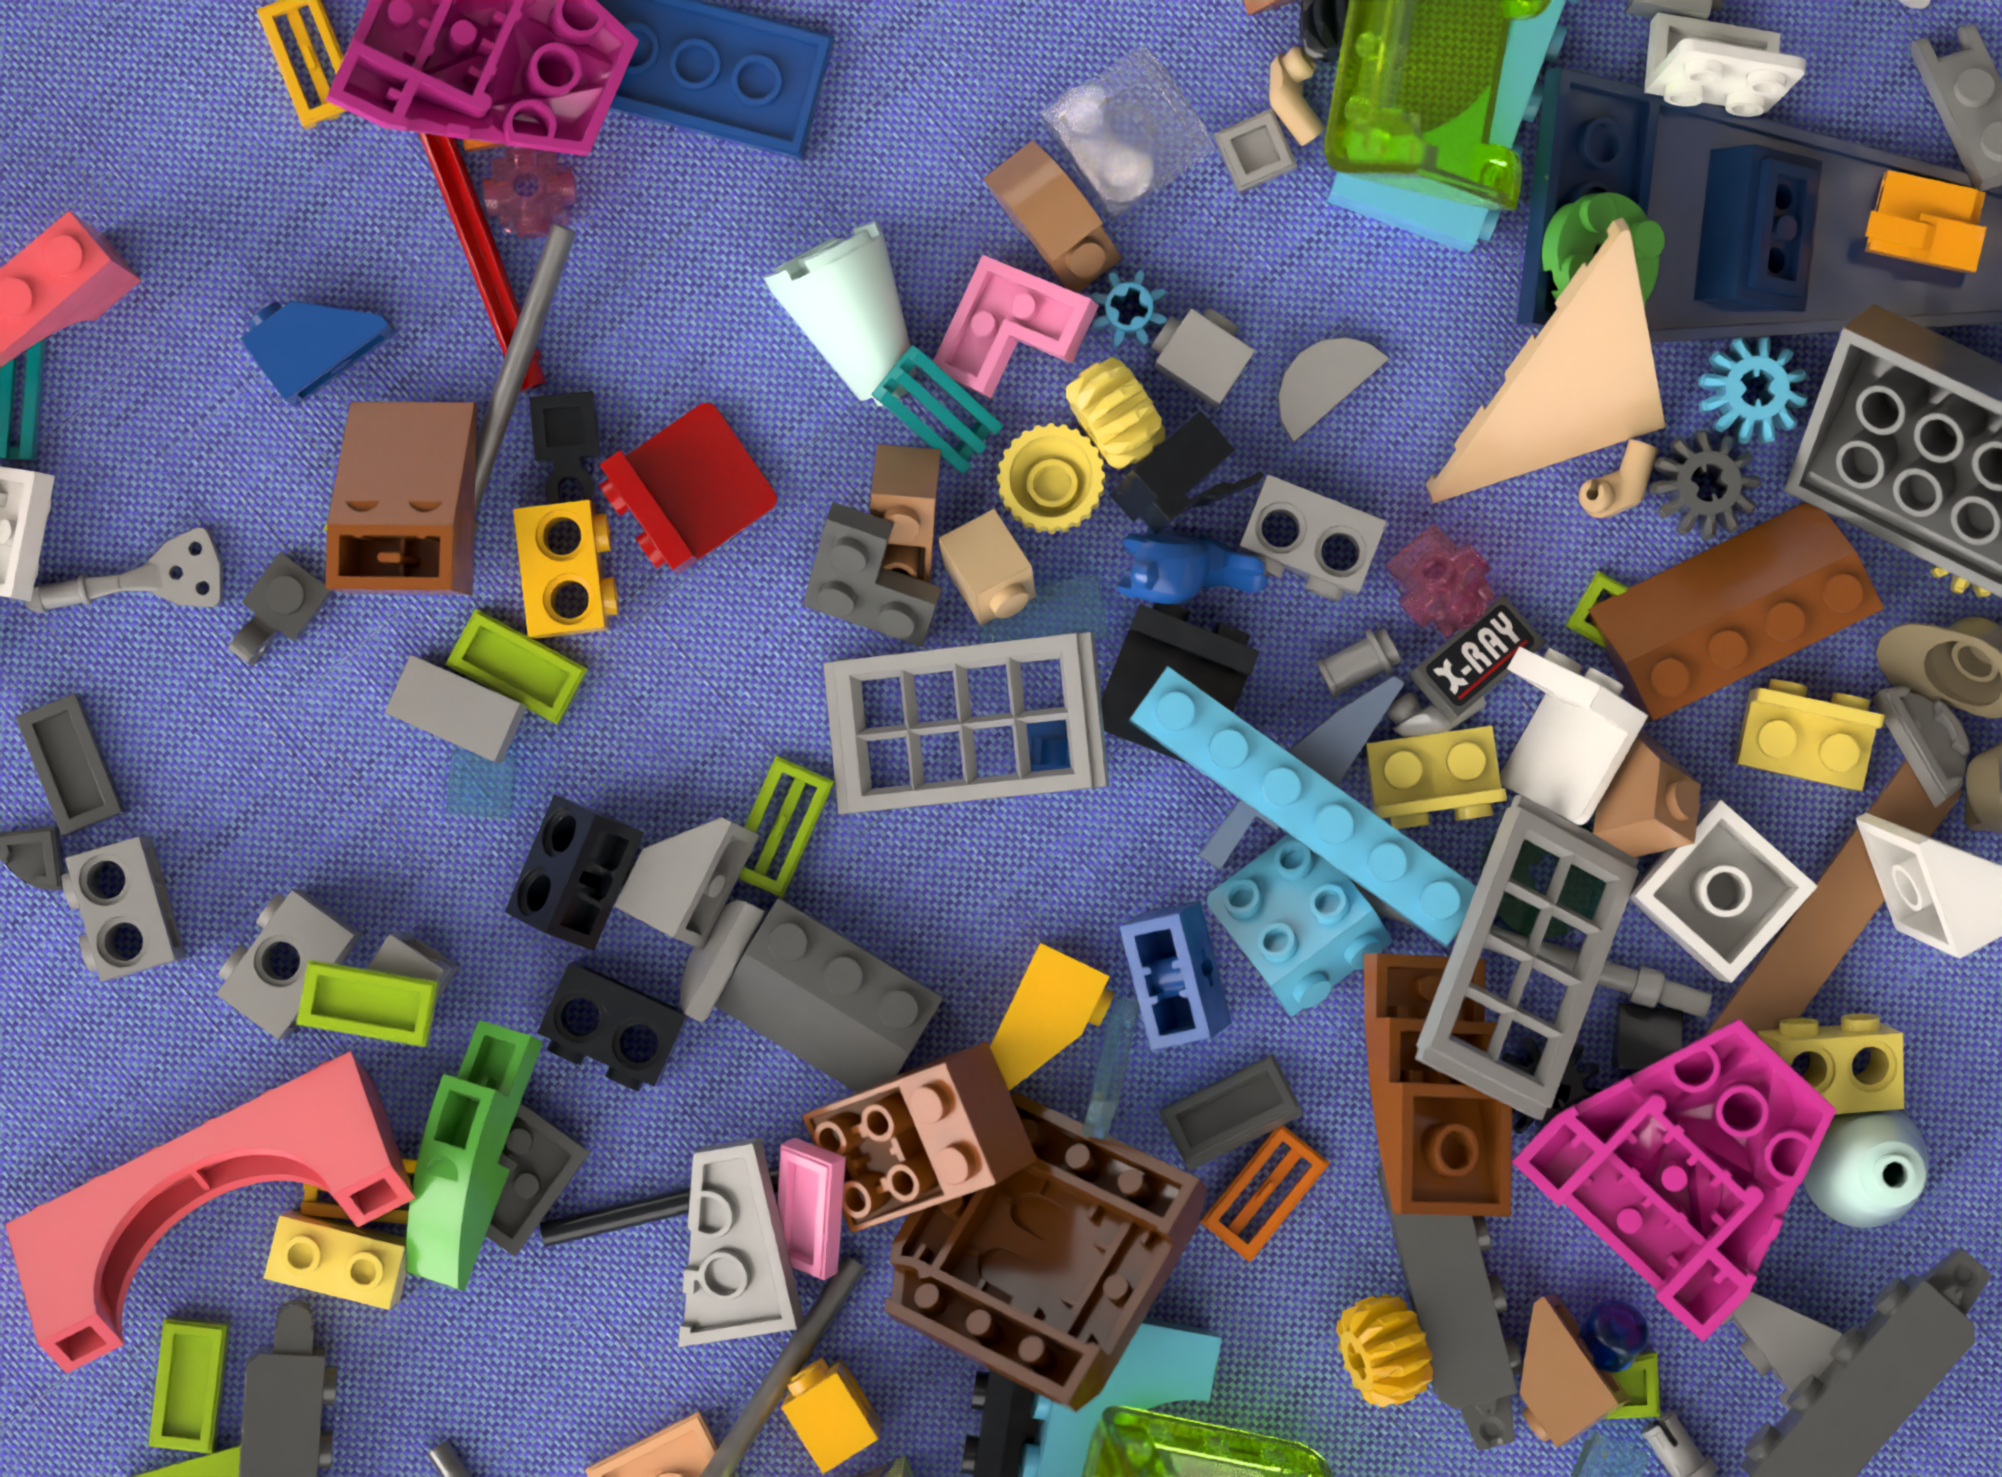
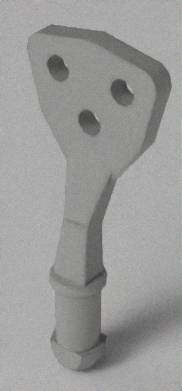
[23,527,223,613]

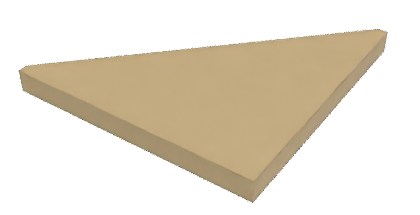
[1426,218,1666,503]

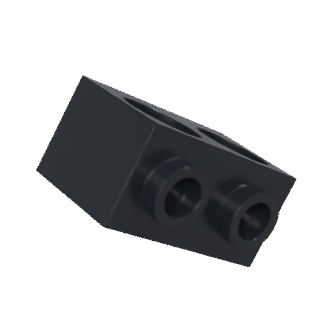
[505,794,644,951]
[537,961,689,1091]

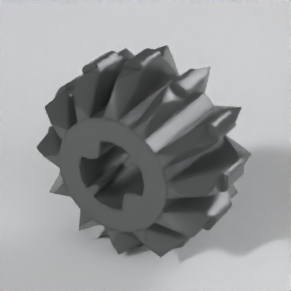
[1649,430,1761,540]

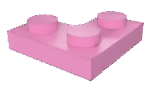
[933,255,1099,399]

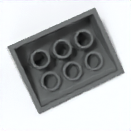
[1784,303,2002,598]

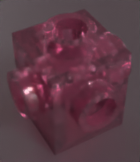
[483,146,578,239]
[1385,523,1495,639]

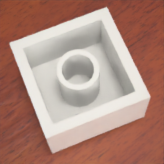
[1629,800,1818,983]

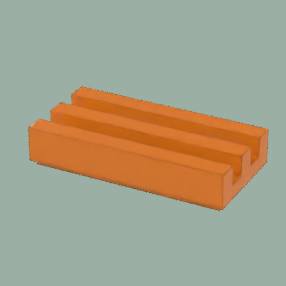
[1200,1125,1330,1262]

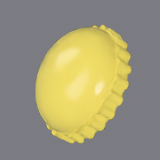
[997,423,1106,534]

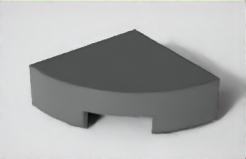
[0,826,65,890]

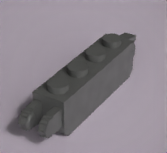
[1376,1160,1523,1450]
[1740,1248,1992,1477]
[239,1297,337,1477]

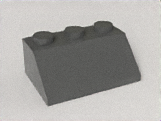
[715,897,944,1092]

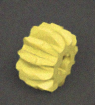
[1066,357,1165,470]

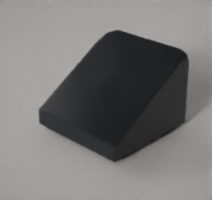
[1611,1003,1683,1071]

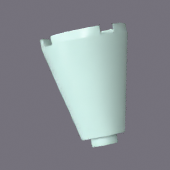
[763,221,917,407]
[1803,1110,1928,1228]

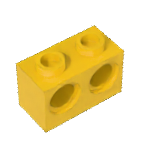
[513,500,619,639]
[781,1357,882,1474]

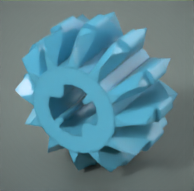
[1698,337,1808,445]

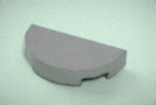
[1278,337,1390,444]
[1871,686,1971,808]
[680,900,765,1023]

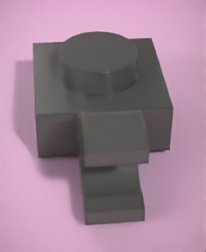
[228,552,334,667]

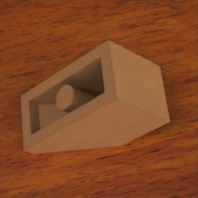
[1593,730,1701,858]
[1519,1294,1631,1448]

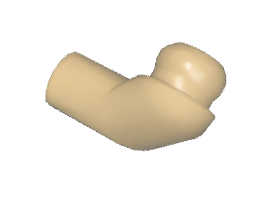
[1269,46,1326,146]
[1578,439,1659,518]

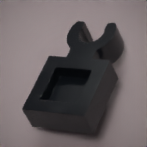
[529,391,601,504]

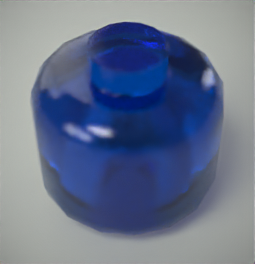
[1578,1300,1649,1373]

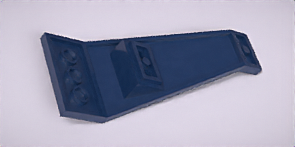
[1517,67,2002,343]

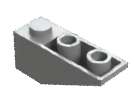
[1721,1290,1844,1411]

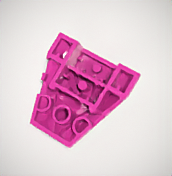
[325,0,639,156]
[1512,1018,1836,1342]

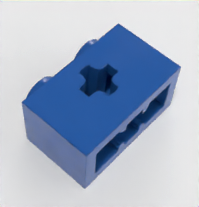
[1119,900,1232,1051]

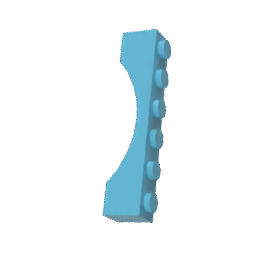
[1129,666,1476,946]

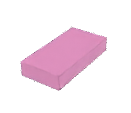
[777,1138,846,1280]

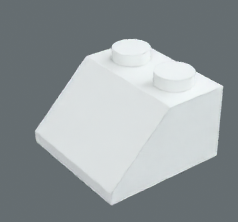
[1855,813,2002,959]

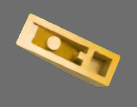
[990,942,1115,1091]

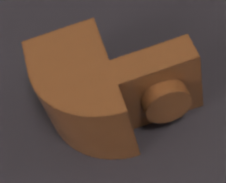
[983,140,1123,293]

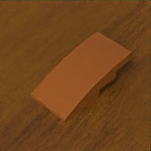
[1363,953,1512,1217]

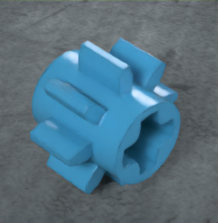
[1090,270,1167,350]

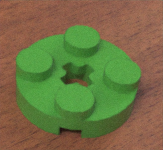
[1542,192,1665,307]

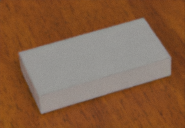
[385,655,527,764]

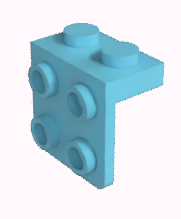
[1207,834,1393,1018]

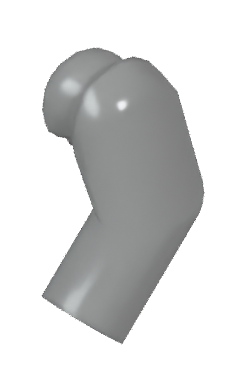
[1386,692,1485,738]

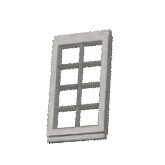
[823,632,1110,815]
[1415,795,1640,1120]

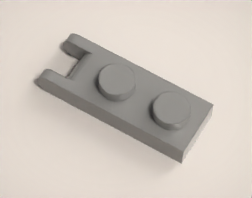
[1911,24,2002,191]

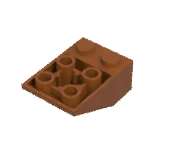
[326,402,477,595]
[802,1041,1037,1233]

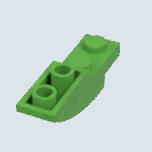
[406,1020,543,1291]

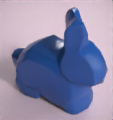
[1117,527,1269,604]

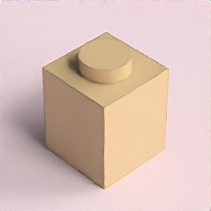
[938,509,1037,626]

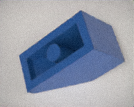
[240,301,397,407]

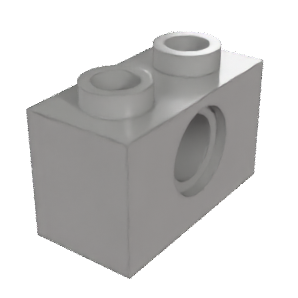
[216,889,363,1040]

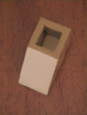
[870,444,941,583]

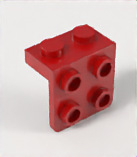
[599,403,777,575]

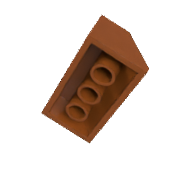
[1588,502,1884,723]

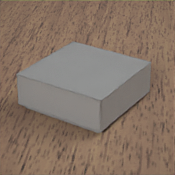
[1213,108,1297,195]

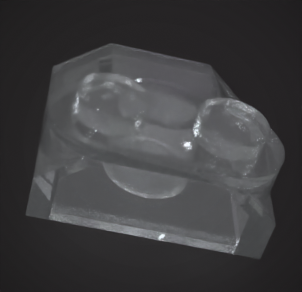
[1040,45,1216,222]

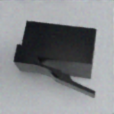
[1110,411,1264,535]

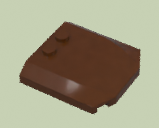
[884,1092,1207,1413]

